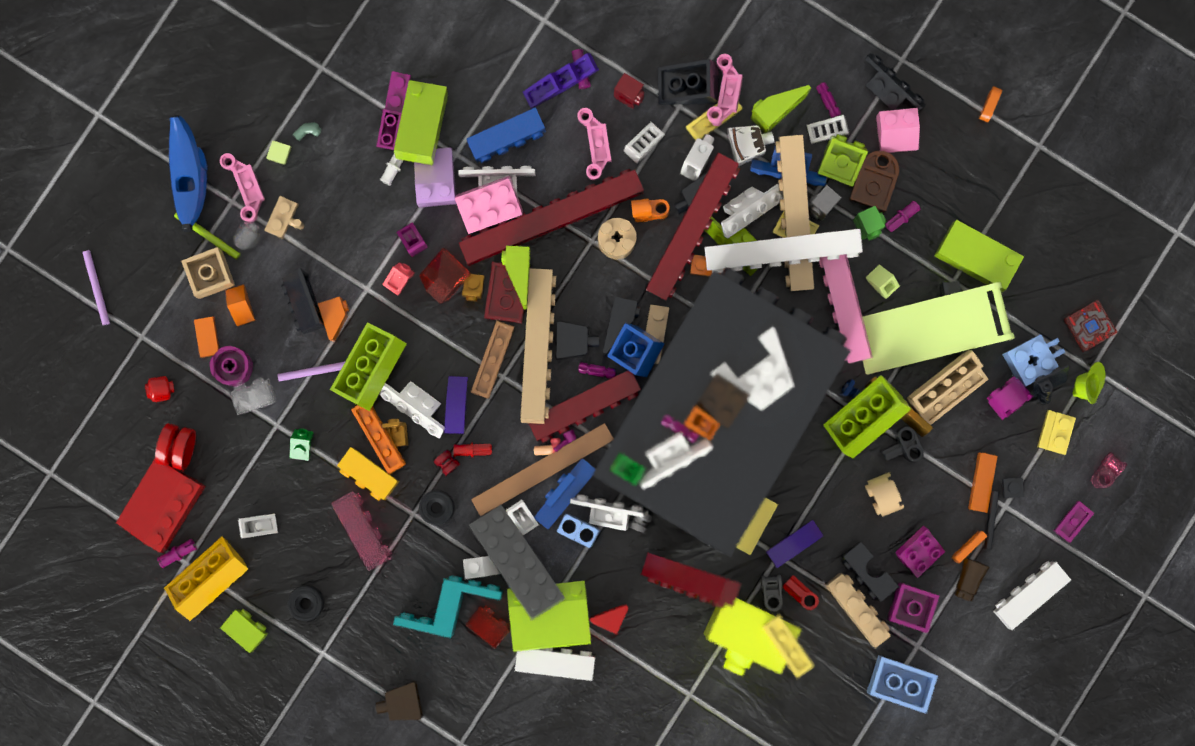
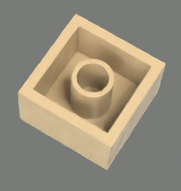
[182,247,235,299]

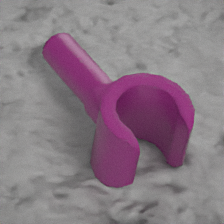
[554,430,576,452]

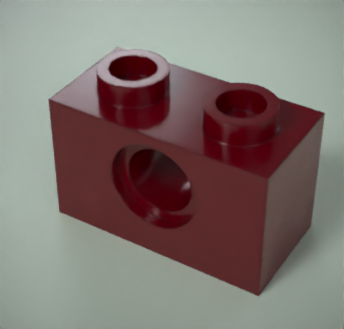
[614,73,645,109]

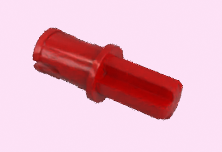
[454,442,492,457]

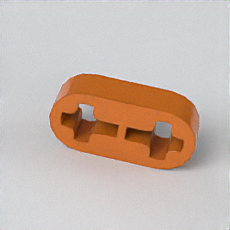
[979,86,1002,122]

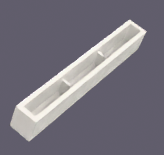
[705,229,862,273]

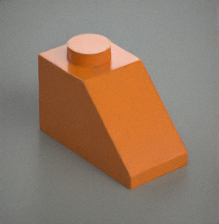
[318,296,349,342]

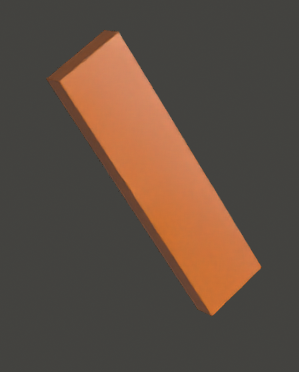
[351,405,406,474]

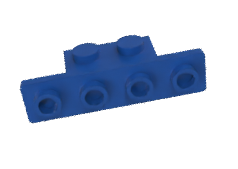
[750,146,826,186]
[534,459,596,529]

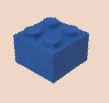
[607,323,665,377]

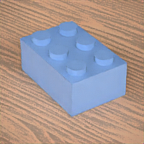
[867,655,938,713]

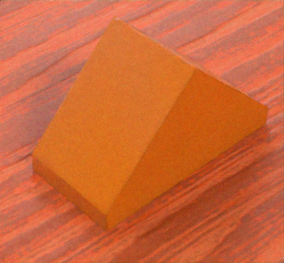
[225,284,256,327]
[684,406,720,441]

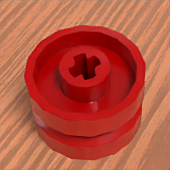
[155,423,196,471]

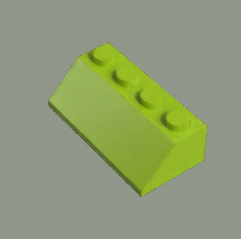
[824,375,911,458]

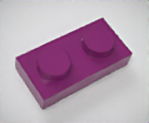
[1053,501,1094,543]

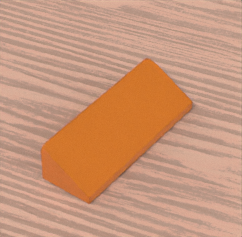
[968,452,998,513]

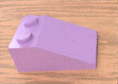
[414,147,457,208]

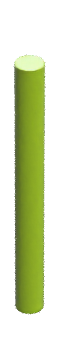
[174,212,240,260]

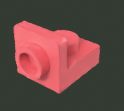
[382,262,415,295]

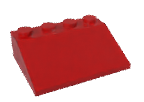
[116,459,205,553]

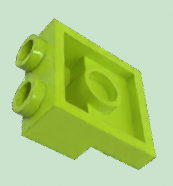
[817,134,868,187]

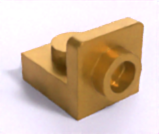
[462,273,484,301]

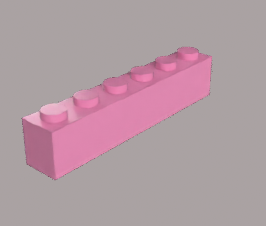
[819,254,873,364]

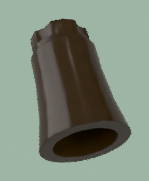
[954,558,990,602]

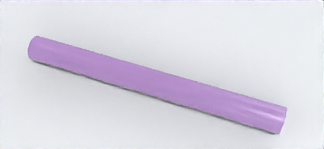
[82,250,110,325]
[278,362,345,381]

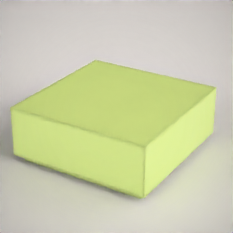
[267,141,291,165]

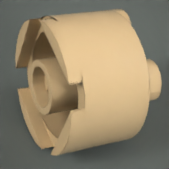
[598,218,636,259]
[865,472,904,517]

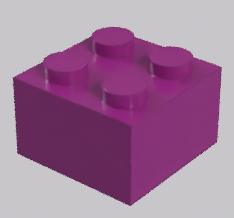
[887,583,939,633]

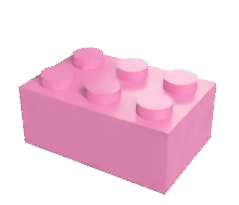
[455,175,523,234]

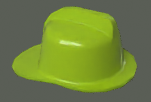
[1072,362,1106,404]

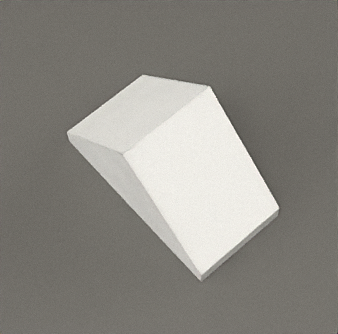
[506,500,539,535]

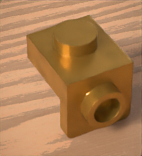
[382,419,408,447]

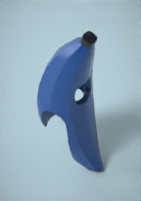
[169,115,207,232]

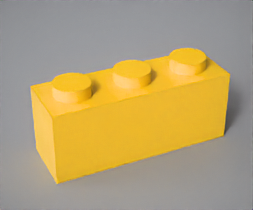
[337,447,399,501]

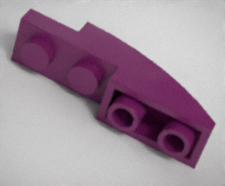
[376,71,412,150]

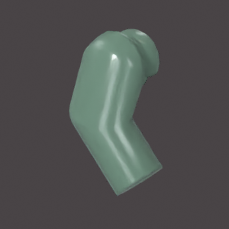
[292,122,322,141]

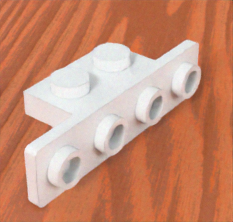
[459,166,536,193]
[721,184,783,238]
[379,381,445,438]
[639,432,713,488]
[570,495,649,531]

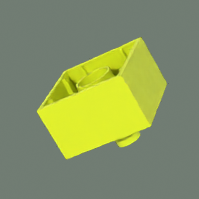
[703,598,801,676]

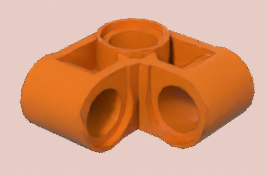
[631,199,670,222]

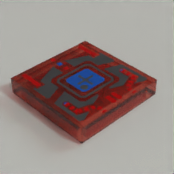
[1064,300,1118,352]

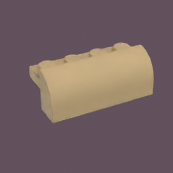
[907,350,988,425]

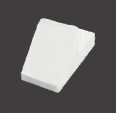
[238,514,278,538]

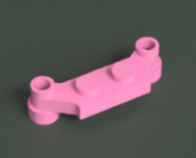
[707,54,743,126]
[578,108,611,180]
[220,153,265,222]

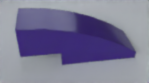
[444,376,468,434]
[765,520,823,568]

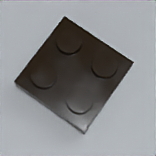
[695,373,751,428]

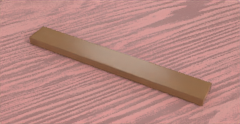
[471,423,614,516]

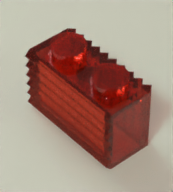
[465,606,510,649]

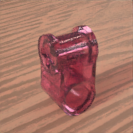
[1091,452,1127,489]

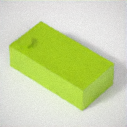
[394,80,448,165]
[934,220,1024,292]
[330,322,406,411]

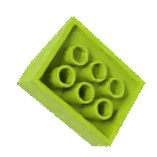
[507,581,591,652]

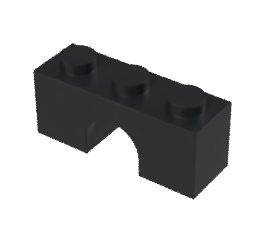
[841,541,899,602]

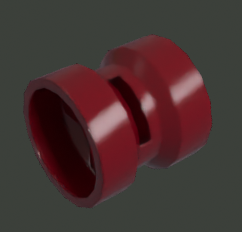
[433,449,460,476]

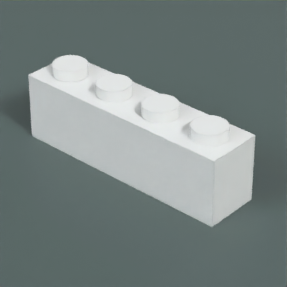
[993,561,1071,630]
[515,648,595,681]

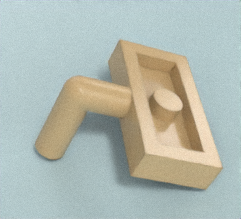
[264,196,304,239]

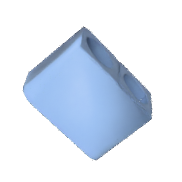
[557,514,600,548]

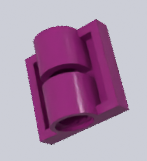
[896,526,945,578]

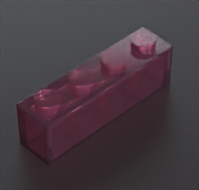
[331,492,391,571]

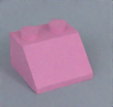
[876,108,920,153]

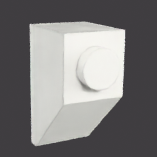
[463,556,500,579]

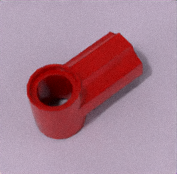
[782,575,819,610]

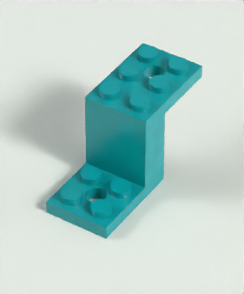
[393,575,504,638]

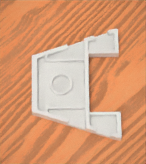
[710,327,794,410]

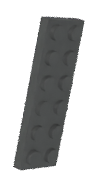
[469,505,565,620]

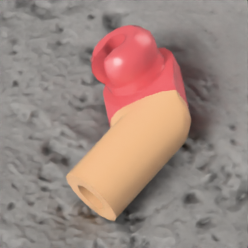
[534,438,561,456]

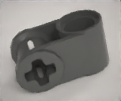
[761,574,782,612]

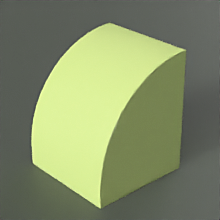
[865,265,900,299]

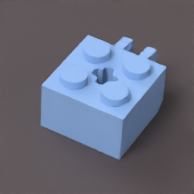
[1002,335,1065,387]

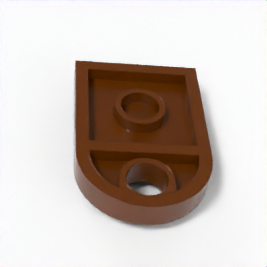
[849,151,899,212]

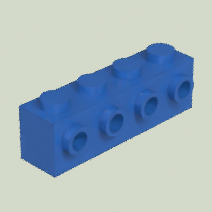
[466,107,546,163]

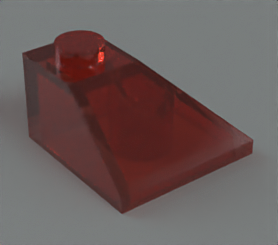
[419,248,471,304]

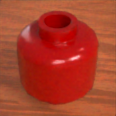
[145,376,174,402]

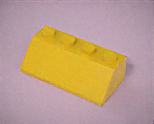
[164,536,248,621]

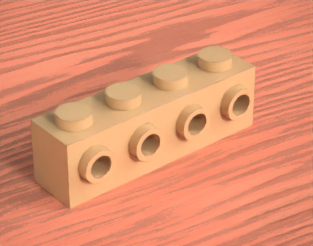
[825,573,891,648]

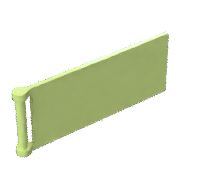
[863,282,1015,374]

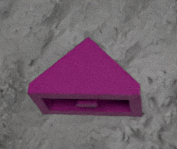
[396,223,428,257]

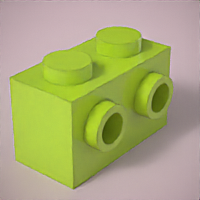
[220,609,268,653]

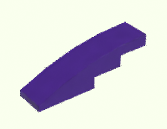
[523,53,599,108]

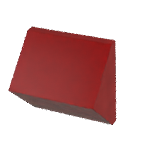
[590,603,628,634]

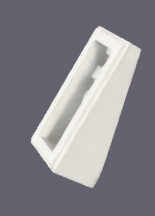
[807,115,849,144]
[624,122,665,163]

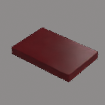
[484,261,524,324]

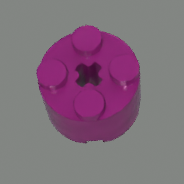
[210,346,253,386]
[987,376,1033,420]

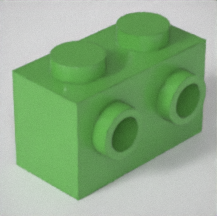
[853,206,886,241]

